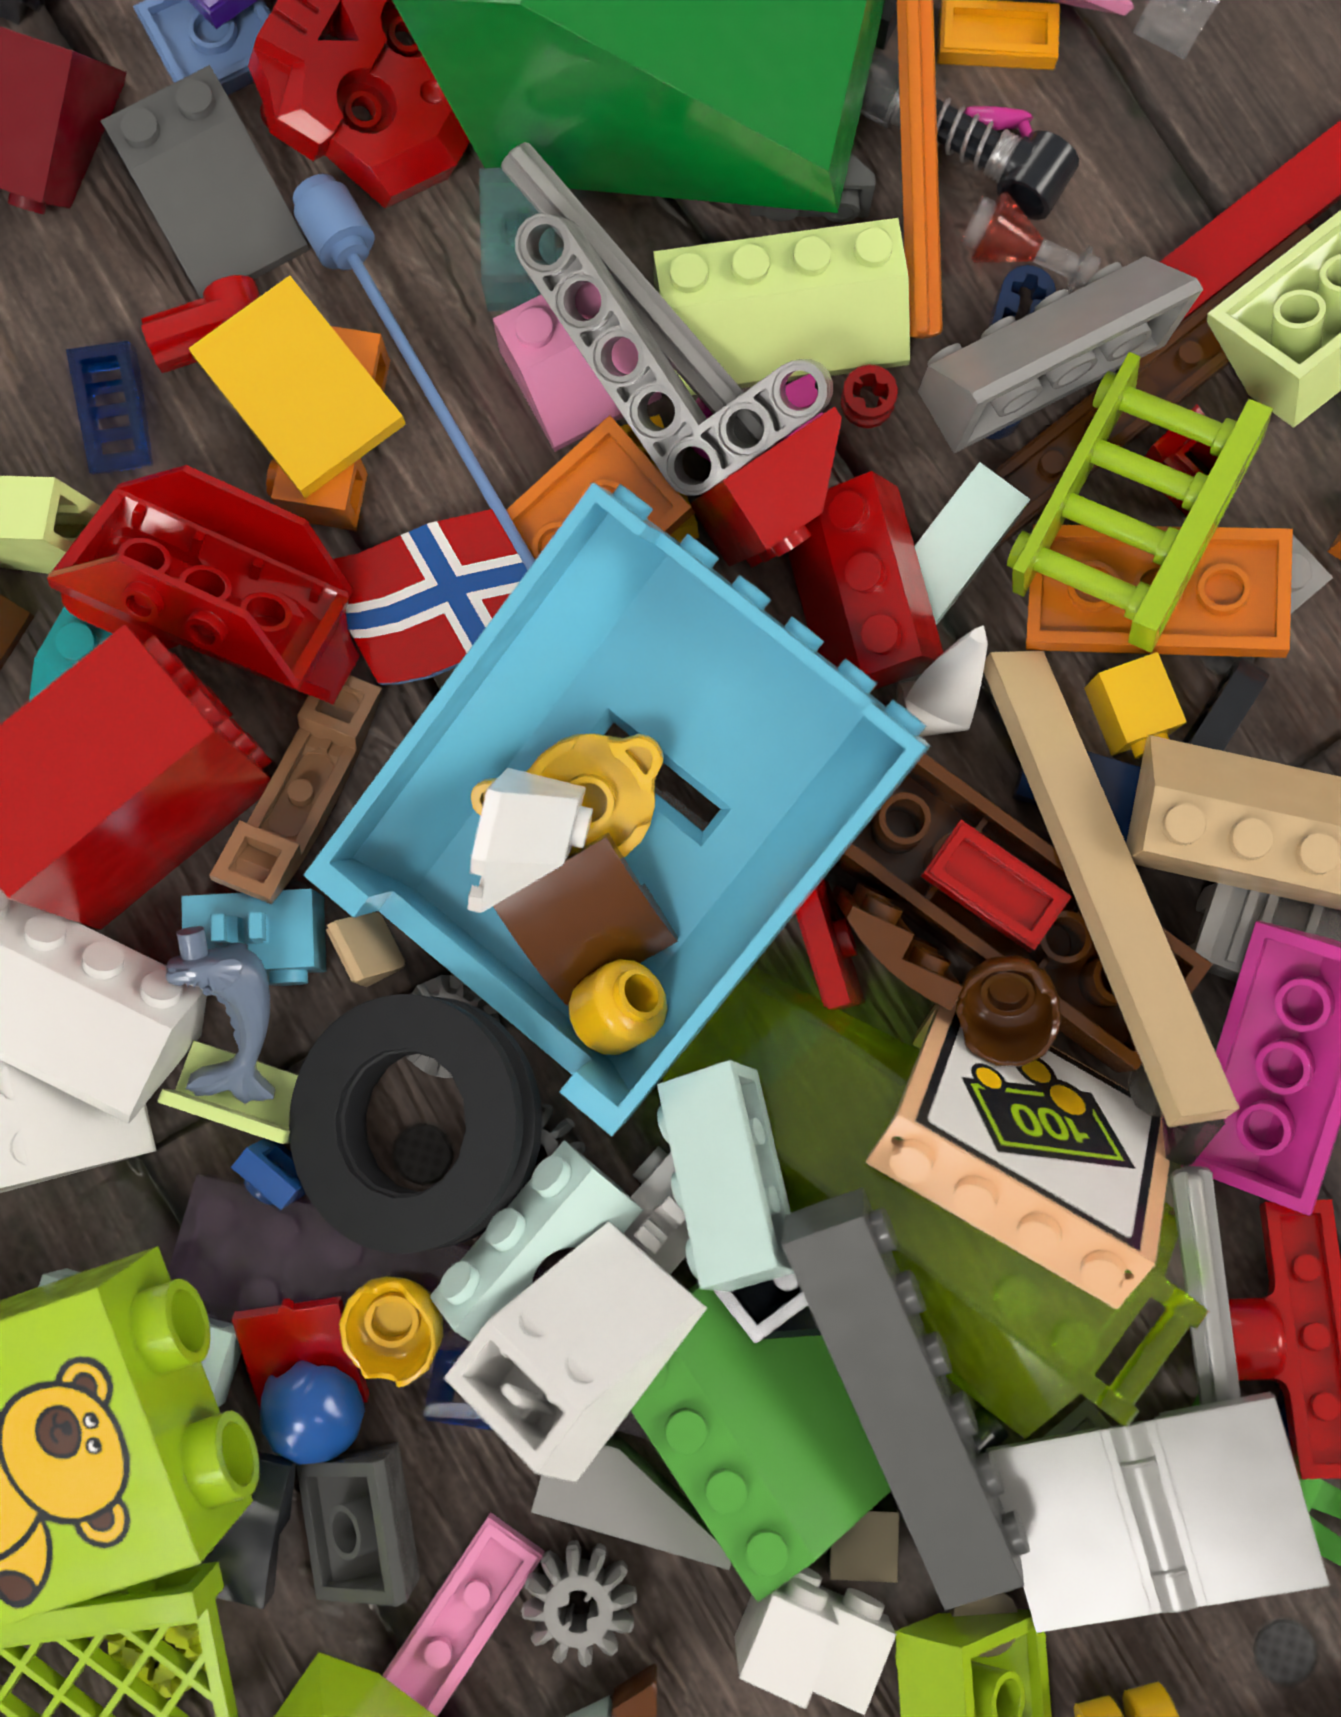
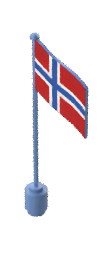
[292,174,535,685]

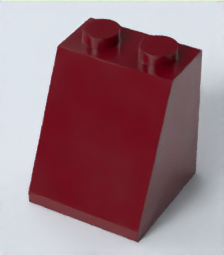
[0,26,127,215]

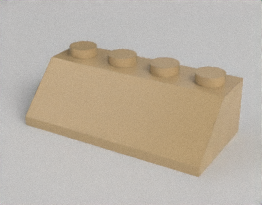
[1126,735,1341,910]

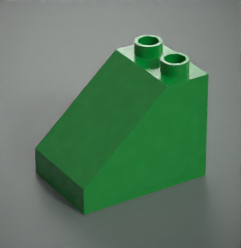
[392,0,885,213]

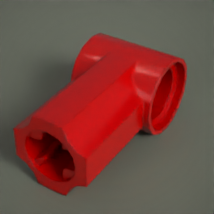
[141,275,260,374]

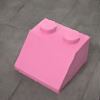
[493,282,662,452]

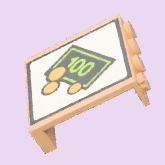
[866,998,1175,1309]

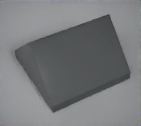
[296,1442,420,1607]

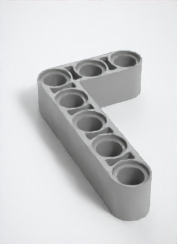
[515,213,833,495]

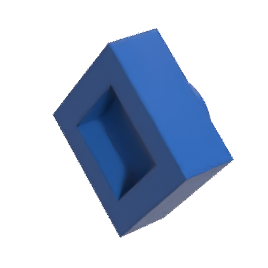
[231,1138,306,1210]

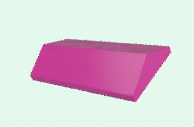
[1181,920,1341,1216]

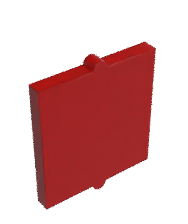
[231,1296,370,1410]

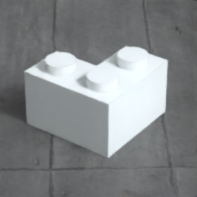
[734,1567,896,1715]

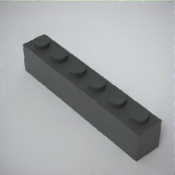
[782,1187,1030,1610]

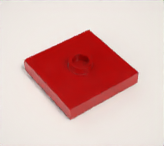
[796,880,865,1010]

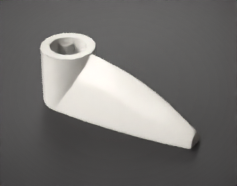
[897,625,988,737]

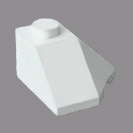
[468,768,593,913]

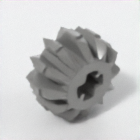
[521,1540,637,1667]

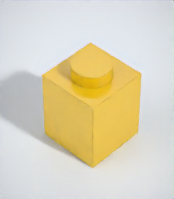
[1084,652,1187,758]

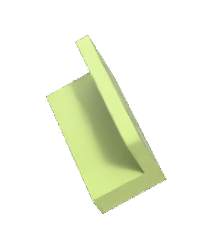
[158,1040,298,1144]

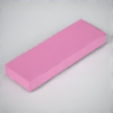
[382,1512,544,1716]

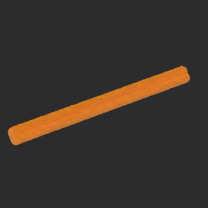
[897,0,943,339]

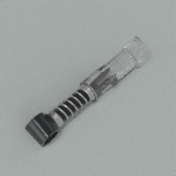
[860,48,1079,221]

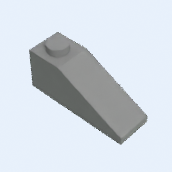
[531,1435,731,1570]

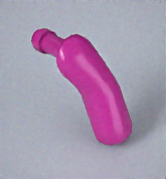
[963,106,1034,138]

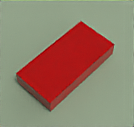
[921,820,1072,953]

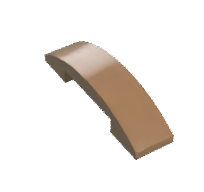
[210,675,382,904]

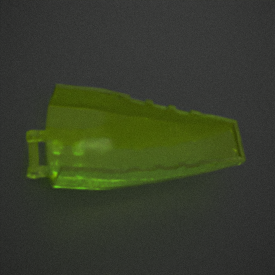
[662,966,1209,1439]

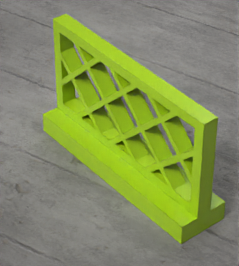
[0,1561,239,1717]

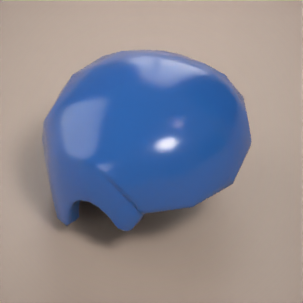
[260,1360,365,1465]

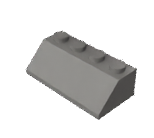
[918,256,1203,453]

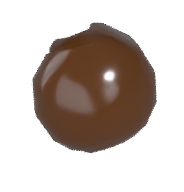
[956,956,1060,1067]

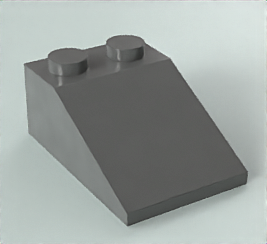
[101,65,310,299]

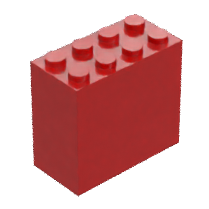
[0,624,273,930]

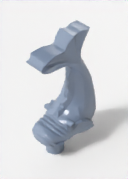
[166,926,275,1104]

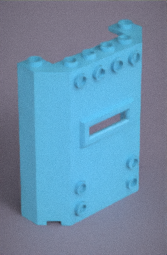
[304,482,930,1136]

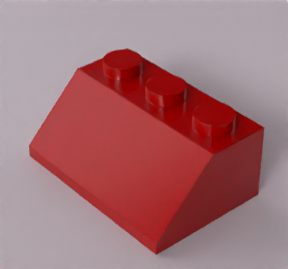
[690,406,842,568]
[788,471,944,691]

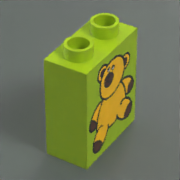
[0,1246,259,1626]

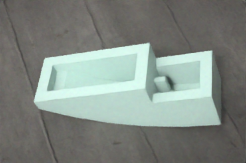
[915,462,1030,625]

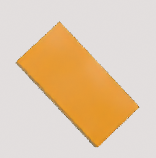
[937,0,1060,70]

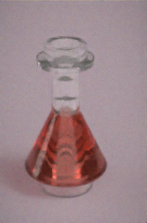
[961,192,1101,293]

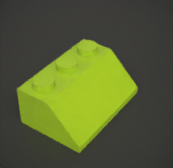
[895,1609,1052,1717]

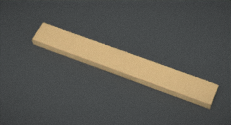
[983,651,1239,1127]

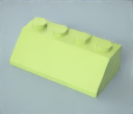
[1207,210,1341,428]
[653,218,910,395]

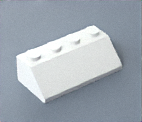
[0,889,207,1124]

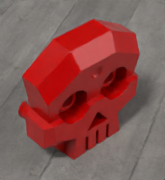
[248,0,470,209]

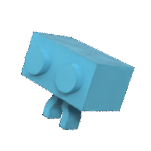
[181,889,326,986]

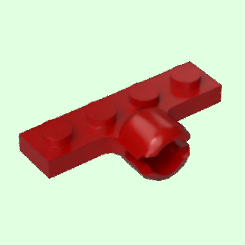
[1228,1199,1341,1479]

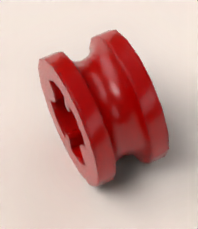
[840,364,898,429]

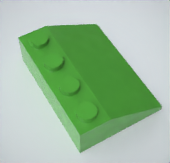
[631,1282,891,1603]

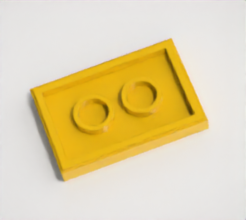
[188,275,406,498]

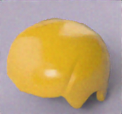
[339,1277,444,1387]

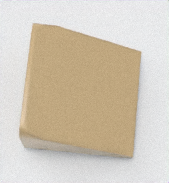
[326,912,405,988]

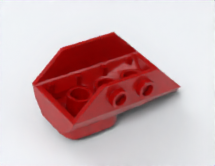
[47,465,360,705]

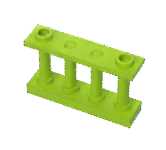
[1007,352,1273,653]

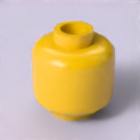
[568,959,668,1055]

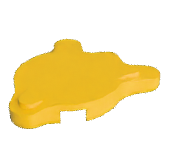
[470,733,664,857]

